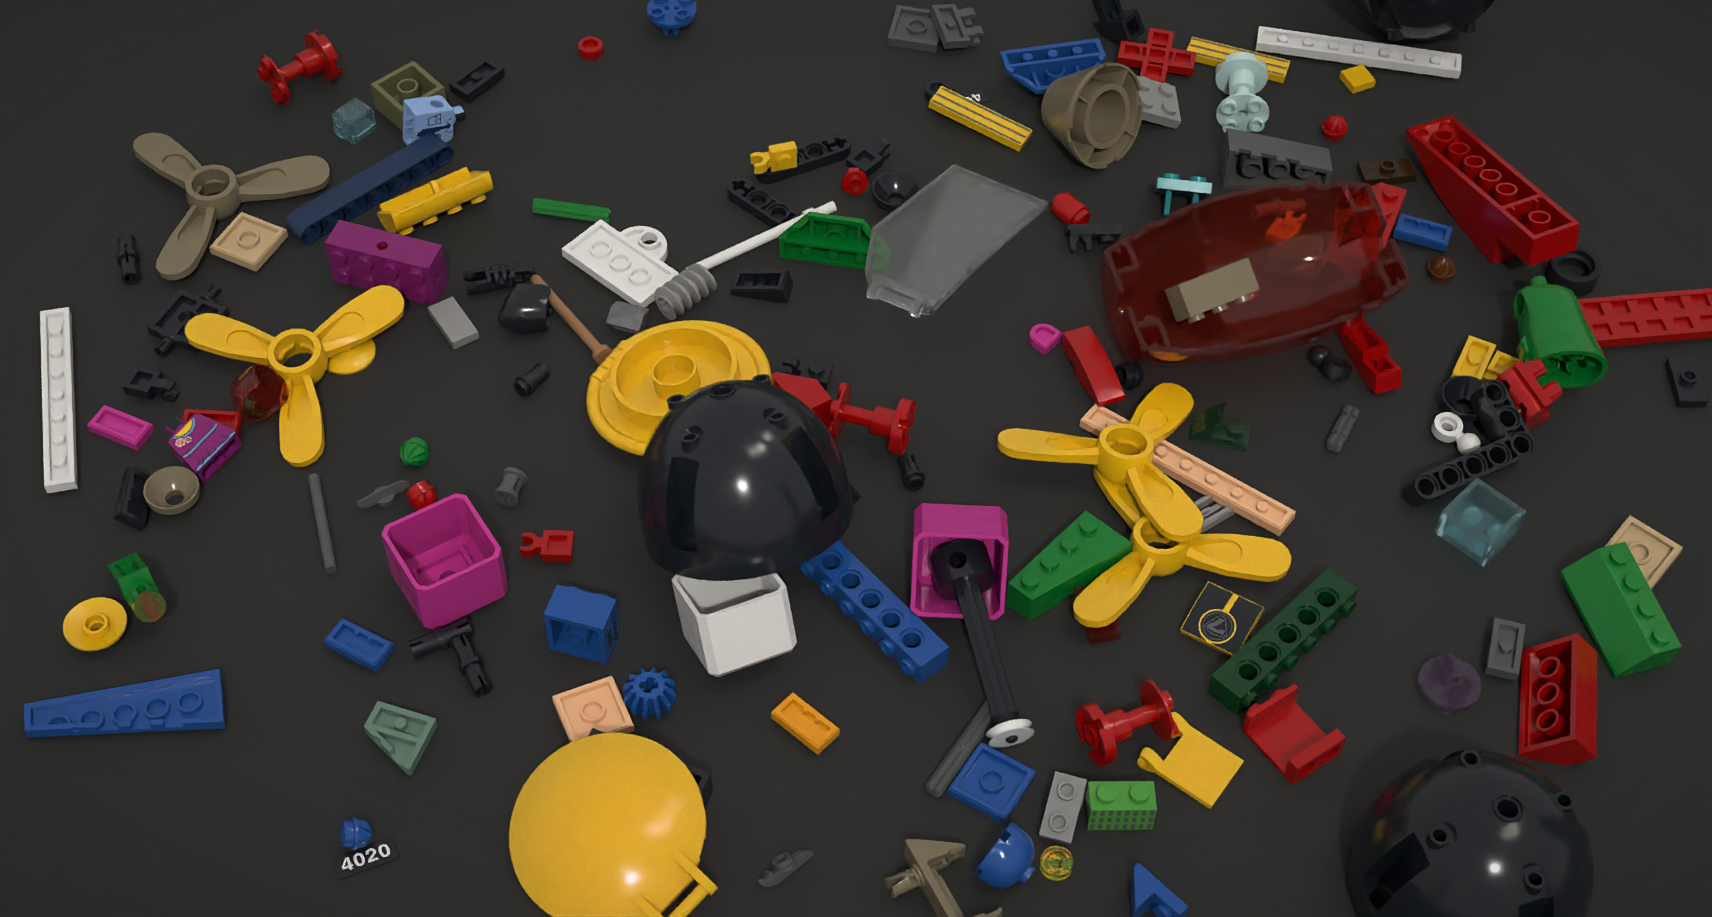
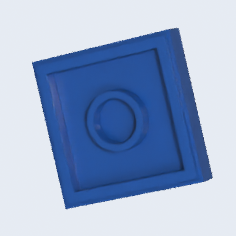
[947,742,1037,825]

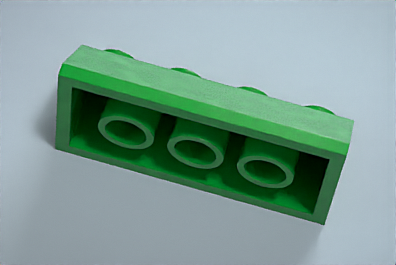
[1559,542,1682,679]

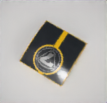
[1180,581,1264,657]

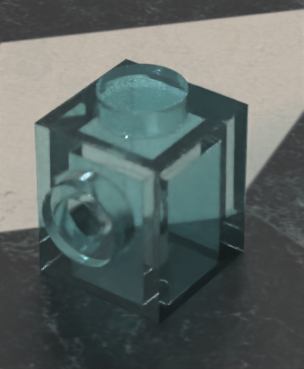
[332,97,377,145]

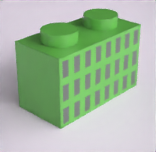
[1085,781,1157,830]

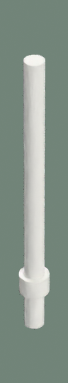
[686,201,837,270]

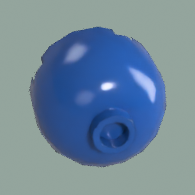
[972,821,1035,889]

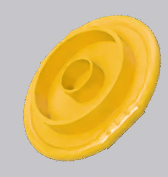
[586,320,771,456]

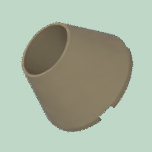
[1041,62,1143,169]

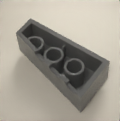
[1220,128,1333,190]

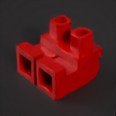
[1495,358,1563,431]

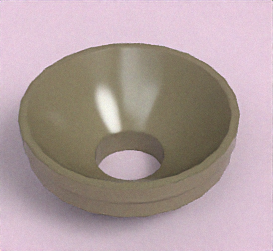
[143,466,200,515]

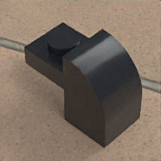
[1091,0,1146,44]

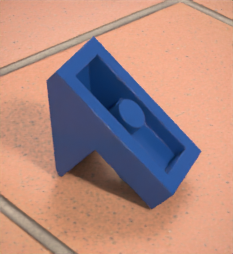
[1130,862,1189,917]

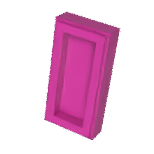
[87,405,155,451]

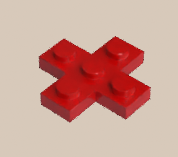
[1117,28,1197,83]

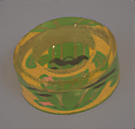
[1040,846,1074,881]

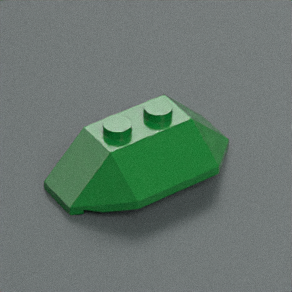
[779,212,888,273]

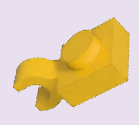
[750,141,797,174]

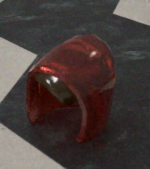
[229,364,289,422]

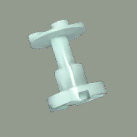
[1216,52,1269,133]

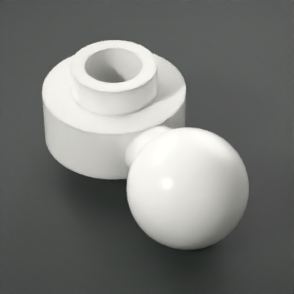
[1431,412,1481,455]

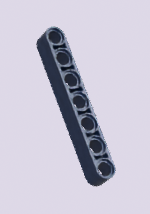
[285,133,453,245]

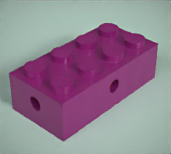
[325,220,449,305]

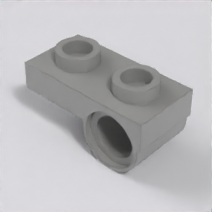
[1039,771,1087,845]

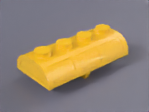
[377,167,493,235]

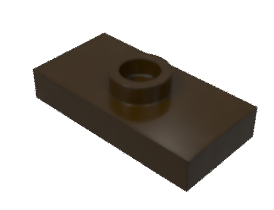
[1356,156,1417,187]

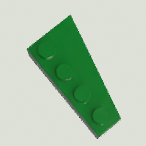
[1006,510,1133,621]

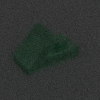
[1189,403,1252,452]

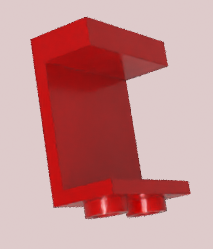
[1242,683,1346,785]

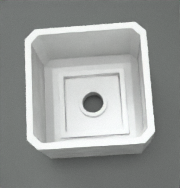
[671,573,797,677]

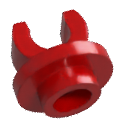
[841,167,868,195]

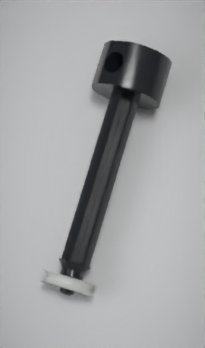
[930,540,1035,748]

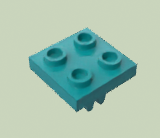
[1154,173,1212,220]

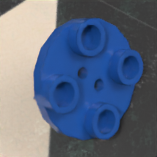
[647,0,697,36]

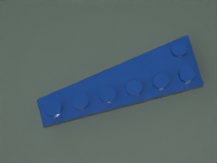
[24,669,226,738]

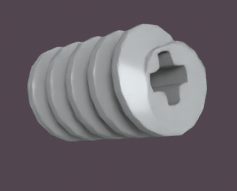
[654,263,717,320]

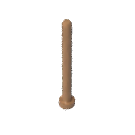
[530,274,612,364]

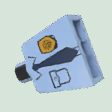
[403,95,465,145]

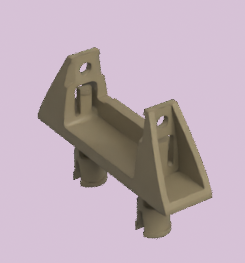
[885,839,1003,917]

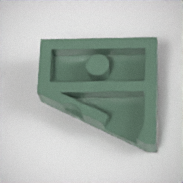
[364,701,438,776]

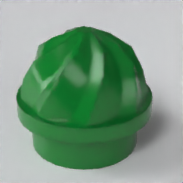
[400,437,429,468]

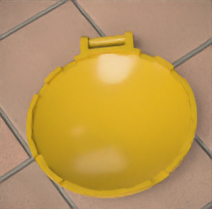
[509,733,718,917]

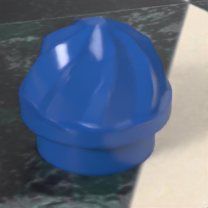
[340,817,373,851]

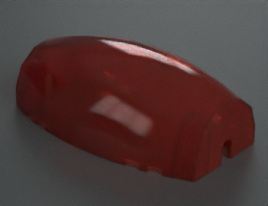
[1101,181,1413,366]

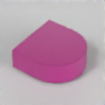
[1029,323,1063,355]

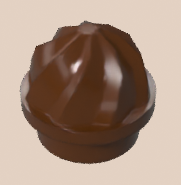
[1427,255,1456,283]

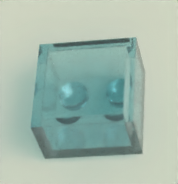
[1434,478,1527,567]

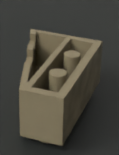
[1165,257,1260,323]

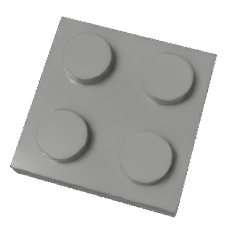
[1136,75,1181,129]

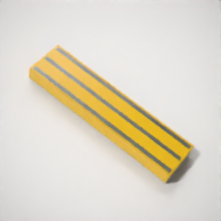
[1187,37,1290,83]
[928,86,1033,152]

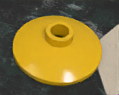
[327,338,376,375]
[63,597,128,651]

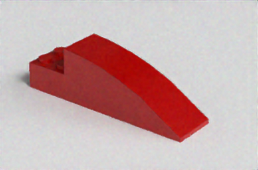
[1406,115,1580,266]

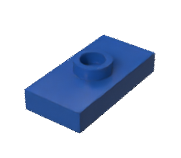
[1392,213,1453,252]
[324,618,395,672]

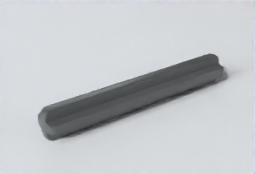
[926,700,993,798]

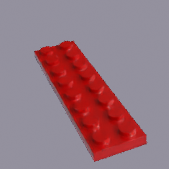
[1578,288,1712,347]

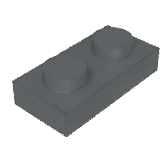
[1484,617,1526,681]

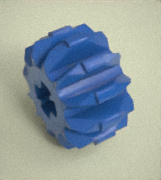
[623,666,677,722]

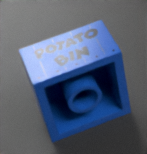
[543,584,620,665]

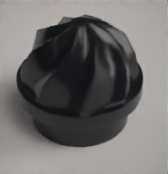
[1115,362,1144,390]

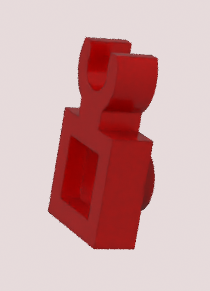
[520,530,575,562]

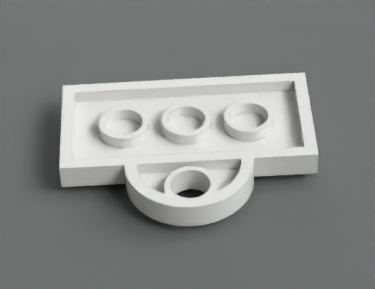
[562,219,679,307]

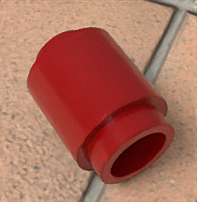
[1051,192,1091,225]

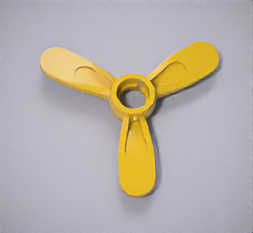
[185,285,405,467]
[997,383,1204,542]
[1073,465,1291,628]

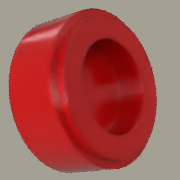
[578,36,604,60]

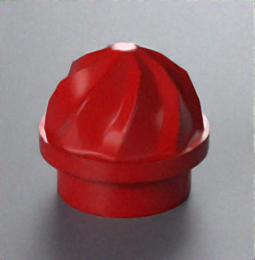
[1321,114,1348,141]
[406,480,436,510]

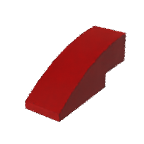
[1336,319,1402,395]
[1063,325,1125,407]

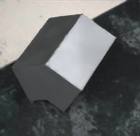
[606,301,650,334]

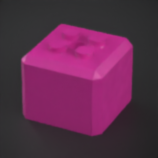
[381,493,508,629]
[910,503,1009,620]

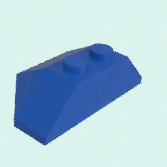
[999,38,1106,94]

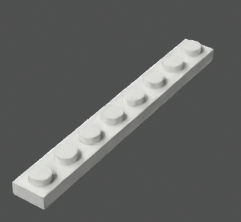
[1256,26,1462,79]
[40,307,78,494]

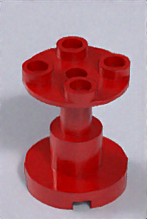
[256,30,342,104]
[828,382,916,456]
[1075,679,1179,767]

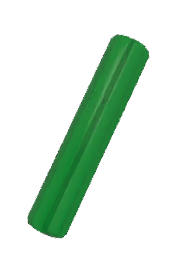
[532,197,612,224]

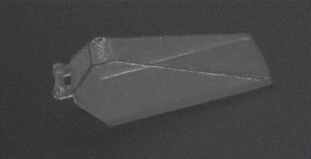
[865,164,1049,318]

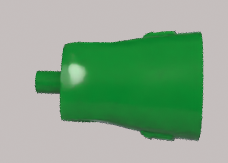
[1513,276,1608,388]

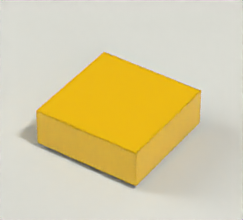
[1339,64,1376,94]

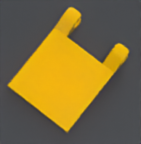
[1137,712,1244,809]

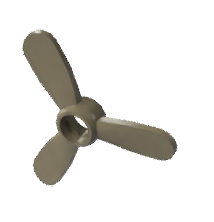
[133,132,331,280]

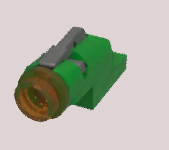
[107,552,166,622]

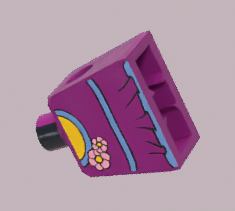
[166,413,242,485]

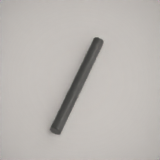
[307,473,337,574]

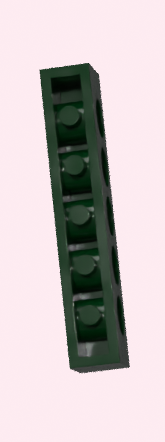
[1207,568,1358,715]

